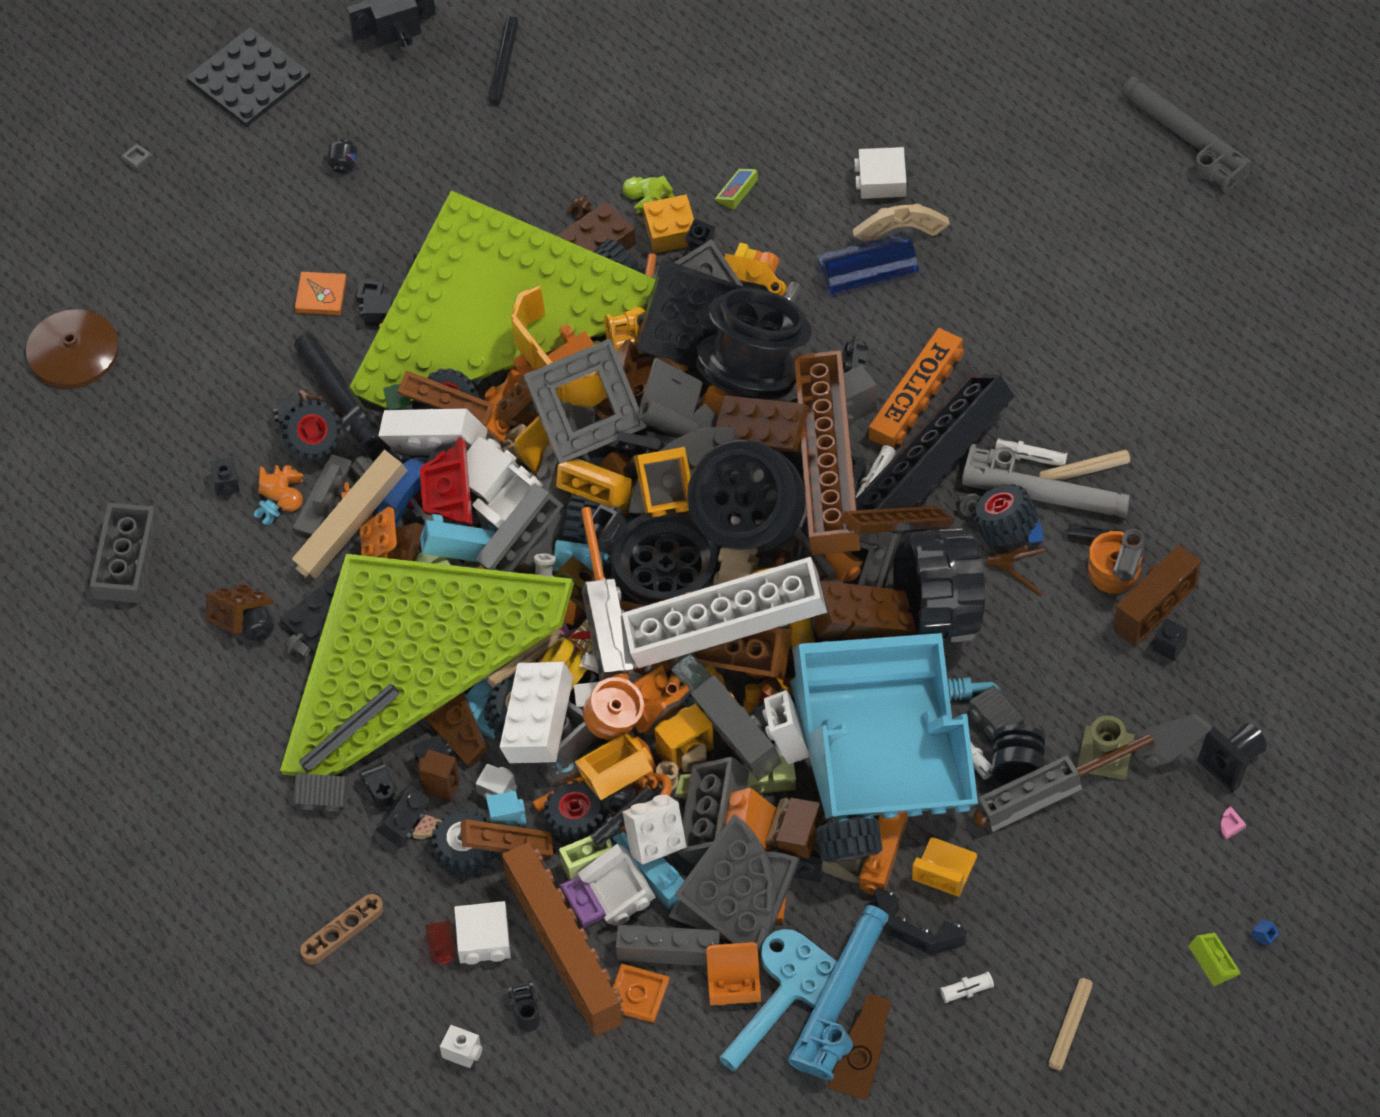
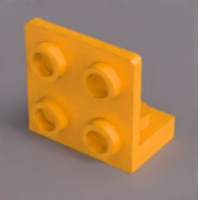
[912,837,977,897]

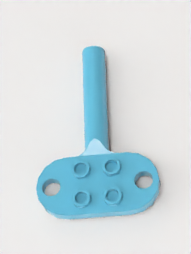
[719,929,852,1071]

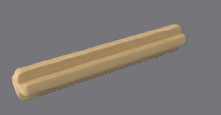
[1039,450,1130,481]
[487,630,563,688]
[1049,978,1092,1070]

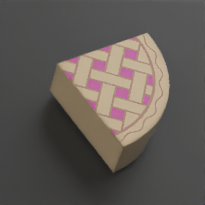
[413,814,442,839]

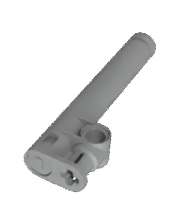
[962,444,1130,518]

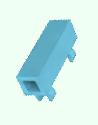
[420,514,498,562]
[612,832,684,911]

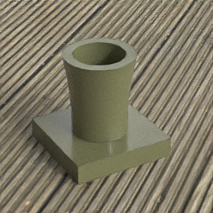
[1077,716,1135,780]

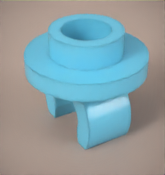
[254,499,280,525]

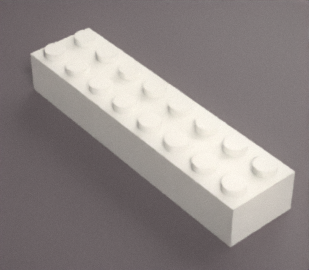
[622,557,827,668]

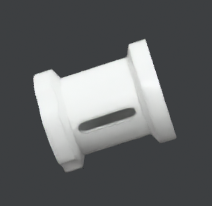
[533,553,556,577]

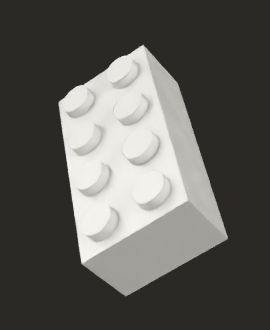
[500,662,573,763]

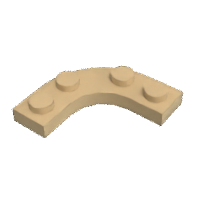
[853,204,950,244]

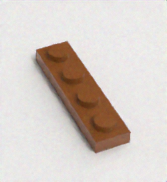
[397,370,494,426]
[460,819,553,858]

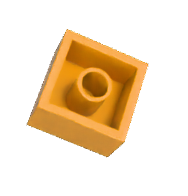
[643,194,694,254]
[655,704,714,770]

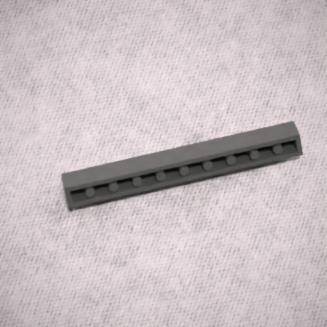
[513,401,598,574]

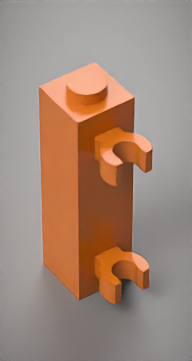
[513,323,595,387]
[860,812,908,895]

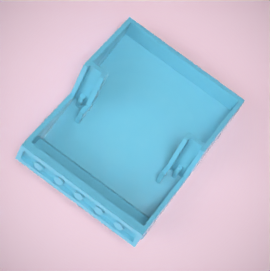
[790,633,978,822]

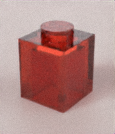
[425,920,457,963]

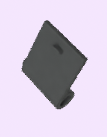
[638,358,703,438]

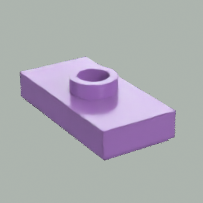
[560,876,606,928]

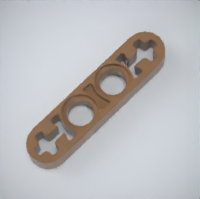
[300,894,383,965]

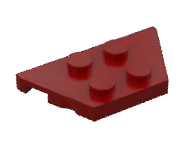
[420,438,473,524]

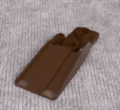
[828,994,891,1100]

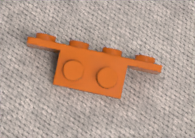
[484,367,521,443]

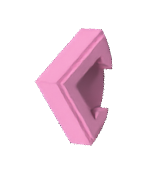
[1220,806,1246,840]

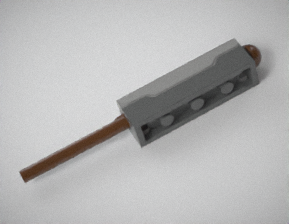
[973,733,1154,832]

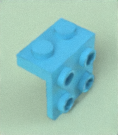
[553,540,609,571]

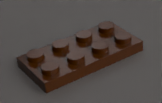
[716,396,809,452]

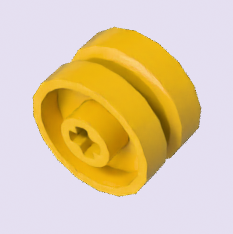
[539,637,587,690]

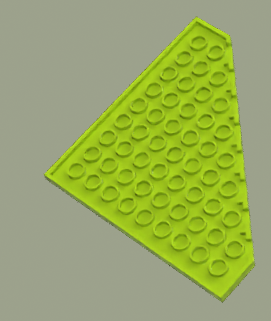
[350,191,656,410]
[280,554,574,776]

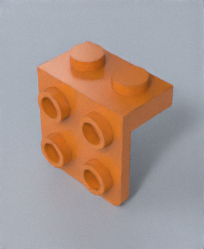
[360,507,397,558]
[706,942,761,1005]

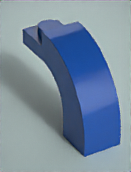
[373,457,429,528]

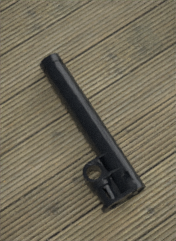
[294,333,391,461]

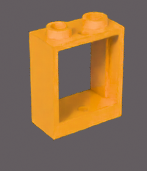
[634,447,691,517]
[575,732,652,800]

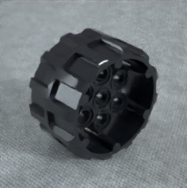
[893,528,985,643]

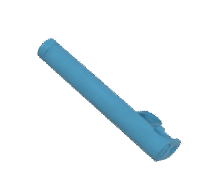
[787,905,889,1080]

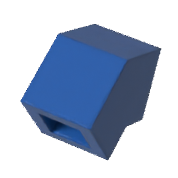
[1025,519,1044,544]
[1251,919,1280,945]

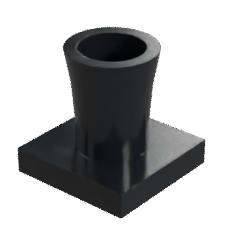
[1197,723,1267,793]

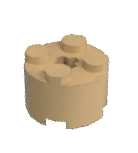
[713,548,759,585]

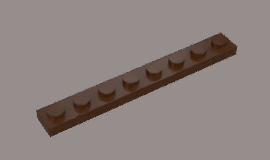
[840,506,955,534]

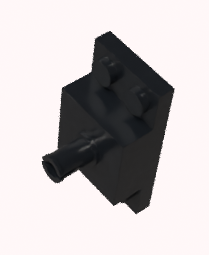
[347,0,436,47]

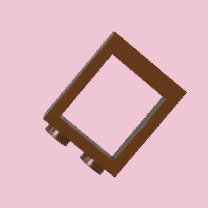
[496,379,561,427]

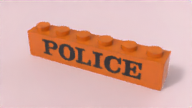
[869,328,964,449]

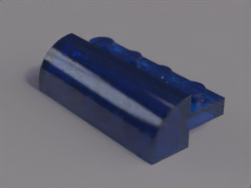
[817,234,919,293]

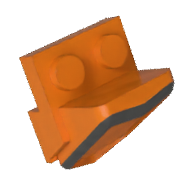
[632,665,690,735]

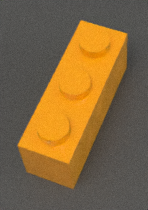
[556,458,632,508]

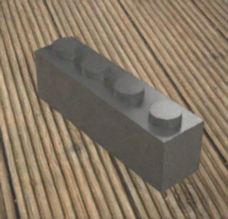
[475,483,564,572]
[616,925,721,966]

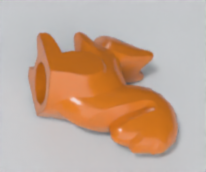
[258,465,303,512]

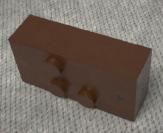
[1113,545,1201,647]

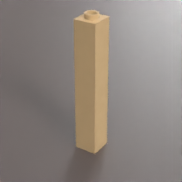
[292,450,408,579]

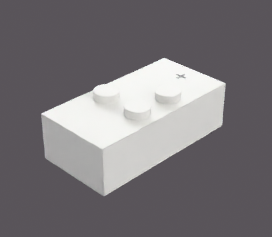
[378,409,488,456]

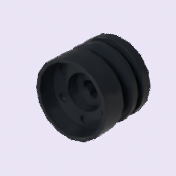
[992,724,1045,784]

